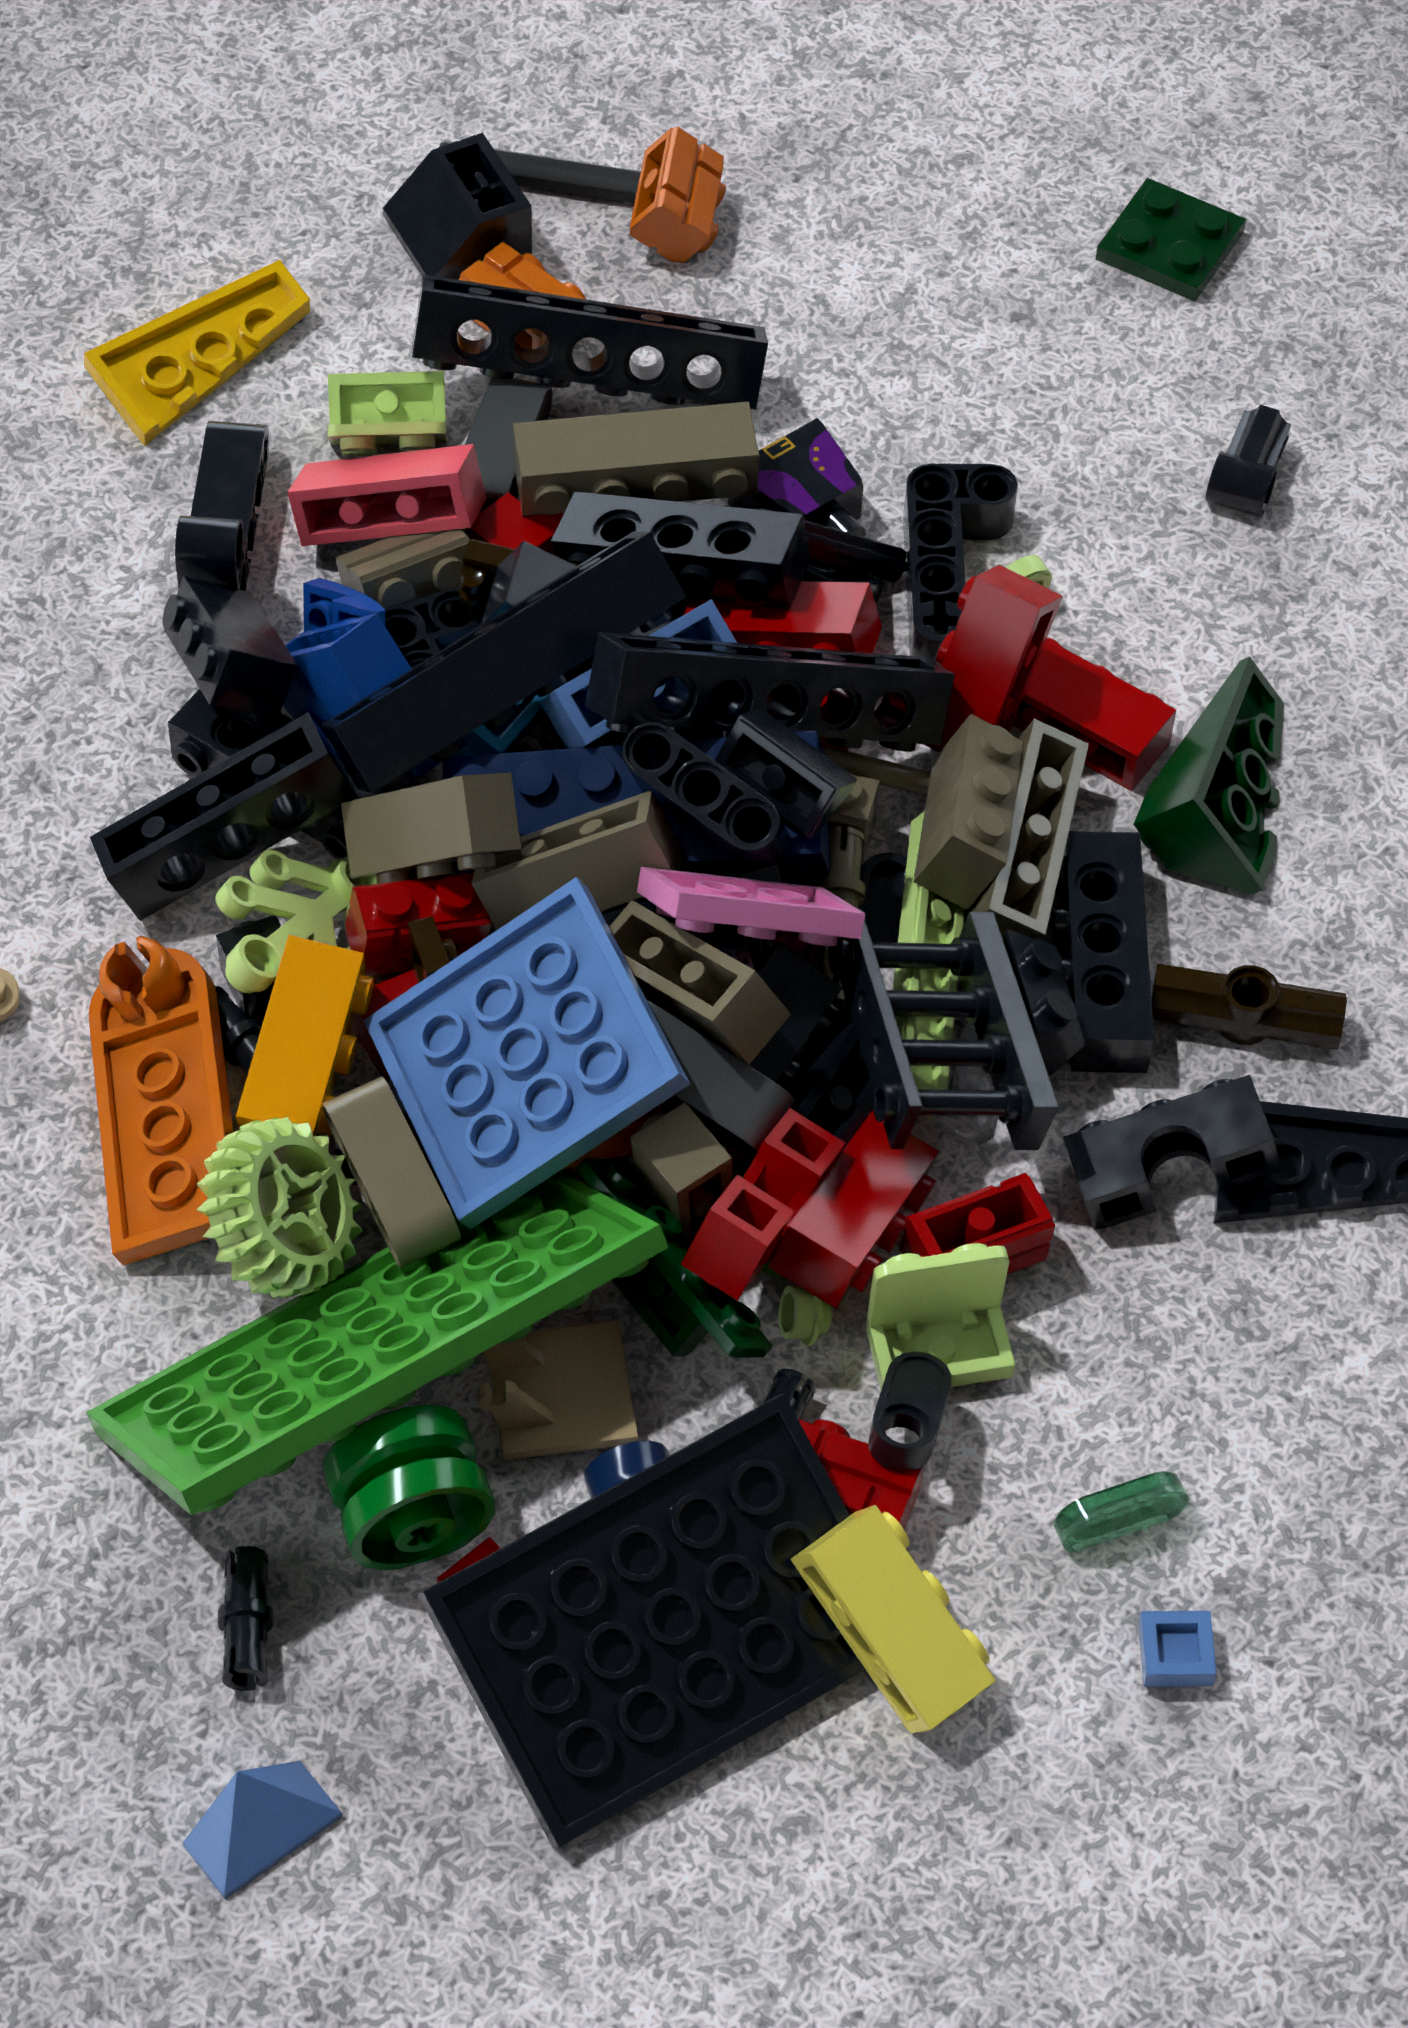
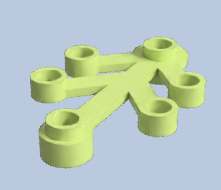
[215,849,377,993]

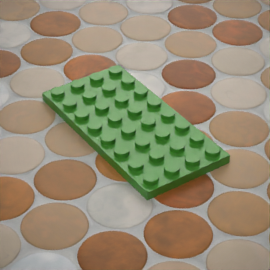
[86,1171,669,1515]

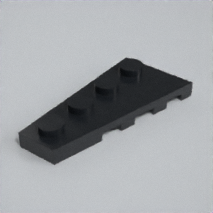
[1213,1101,1408,1224]

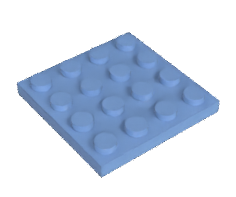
[363,877,690,1230]

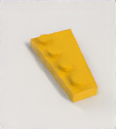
[84,259,310,446]

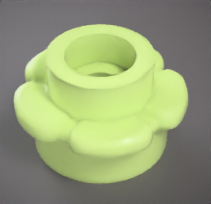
[778,1286,832,1346]

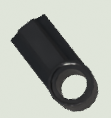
[1205,405,1291,518]

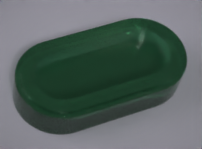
[1053,1471,1189,1552]

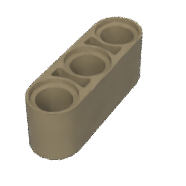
[321,1077,461,1268]

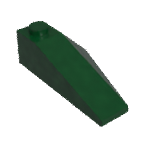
[1133,656,1283,894]

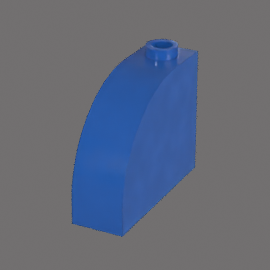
[283,613,441,779]

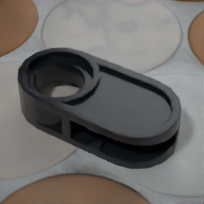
[868,1351,951,1472]

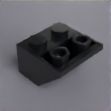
[383,132,532,280]

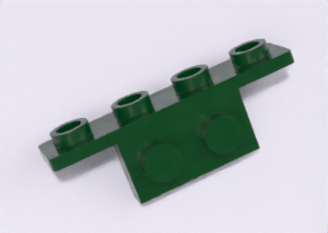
[577,1158,773,1358]

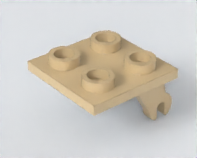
[477,1320,638,1460]

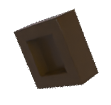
[408,916,458,983]

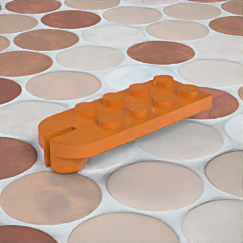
[89,936,233,1266]

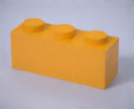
[236,935,374,1136]

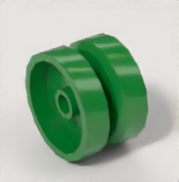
[322,1405,495,1571]

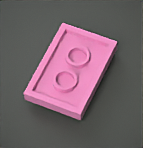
[637,867,865,946]

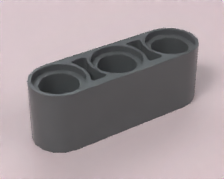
[465,378,553,513]
[647,1000,796,1156]

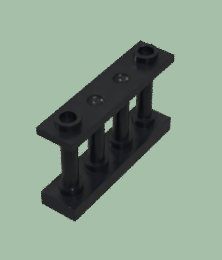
[829,909,1059,1150]

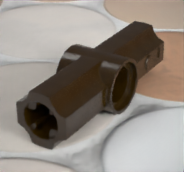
[1151,963,1347,1050]

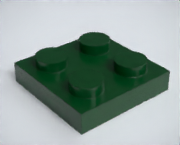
[1095,178,1246,302]

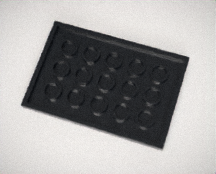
[418,1393,866,1848]

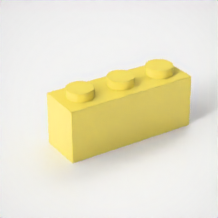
[790,1505,996,1734]

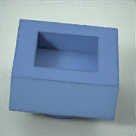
[1138,1611,1217,1687]

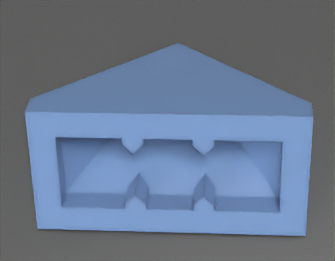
[183,1761,342,1899]

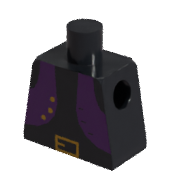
[728,418,866,537]

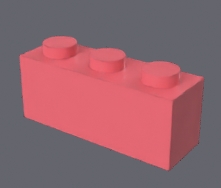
[287,444,487,547]

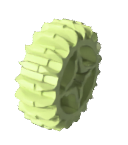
[197,1117,363,1298]

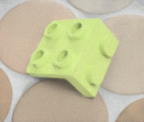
[327,371,447,456]
[865,1243,1016,1391]

